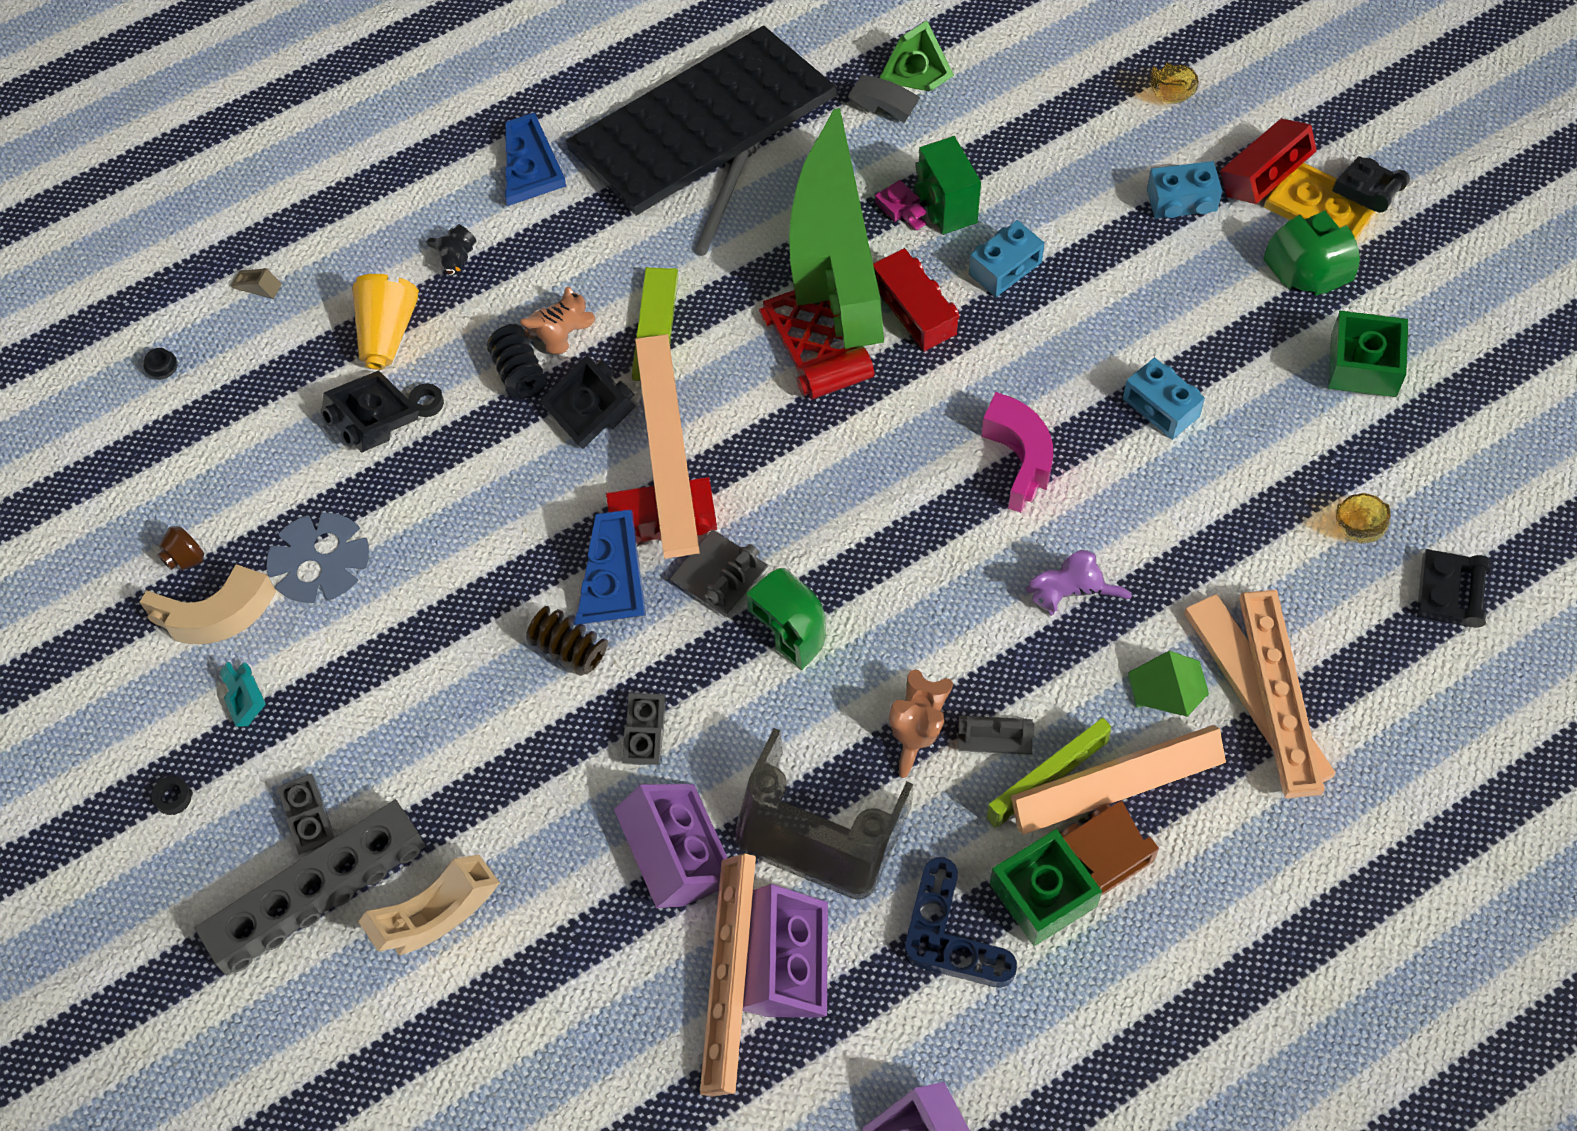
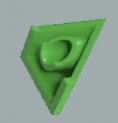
[880,21,954,91]
[1128,650,1209,717]

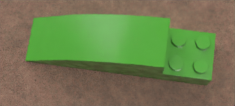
[789,108,884,349]

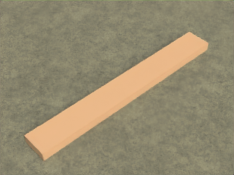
[635,334,700,559]

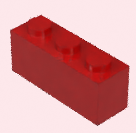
[1220,118,1317,204]
[873,248,960,352]
[606,477,717,544]

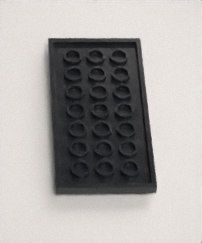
[566,25,837,216]

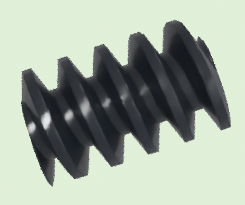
[487,324,547,399]

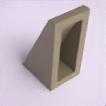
[231,268,282,299]

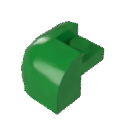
[1263,210,1360,296]
[746,568,826,670]

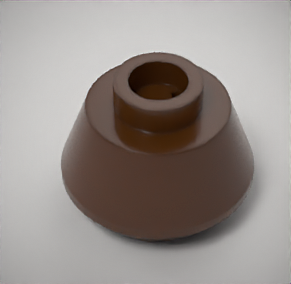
[157,526,204,571]

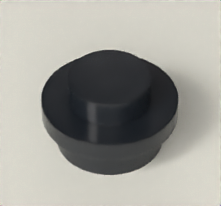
[143,348,178,380]

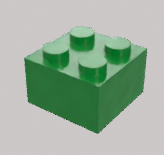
[915,135,981,235]
[1328,310,1408,397]
[990,829,1102,947]

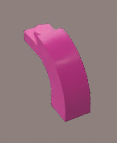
[981,392,1053,513]

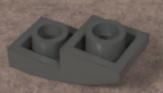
[848,75,920,123]
[622,693,666,766]
[276,773,335,855]

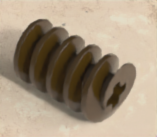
[526,606,609,676]

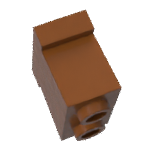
[1061,800,1159,896]

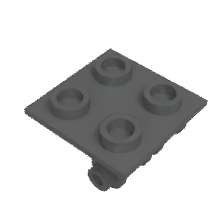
[670,529,768,617]

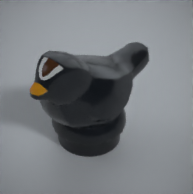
[426,224,477,276]

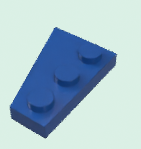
[505,112,566,206]
[574,510,646,625]

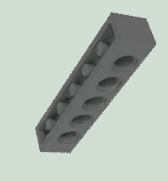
[194,799,426,976]

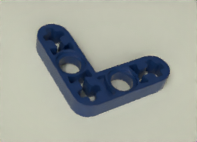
[905,857,1017,988]

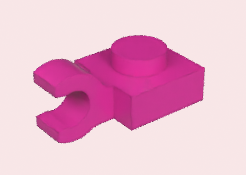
[875,180,926,231]

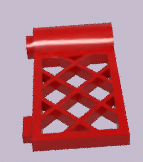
[759,290,875,400]

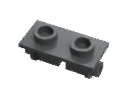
[958,716,1034,755]

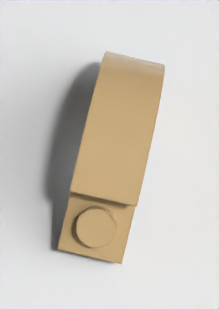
[140,564,276,644]
[358,855,500,955]

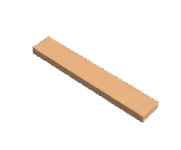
[1239,590,1325,799]
[1184,594,1336,782]
[1011,725,1226,835]
[700,853,756,1097]

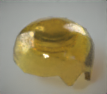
[1151,62,1199,104]
[1336,493,1391,544]

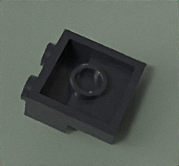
[540,355,637,449]
[321,370,419,453]

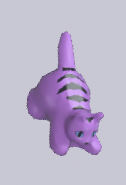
[1025,550,1132,616]

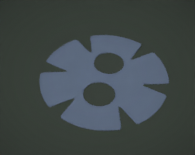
[267,513,369,603]

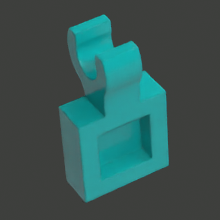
[220,662,266,726]

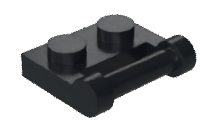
[1332,156,1410,213]
[1417,549,1491,628]

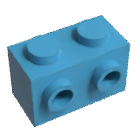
[1147,161,1222,219]
[969,220,1045,298]
[1123,357,1205,440]

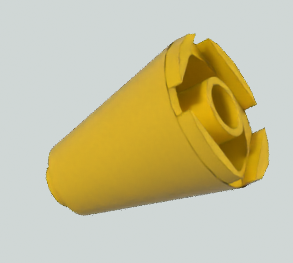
[352,274,419,370]

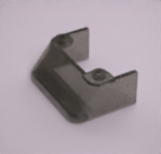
[735,728,913,900]

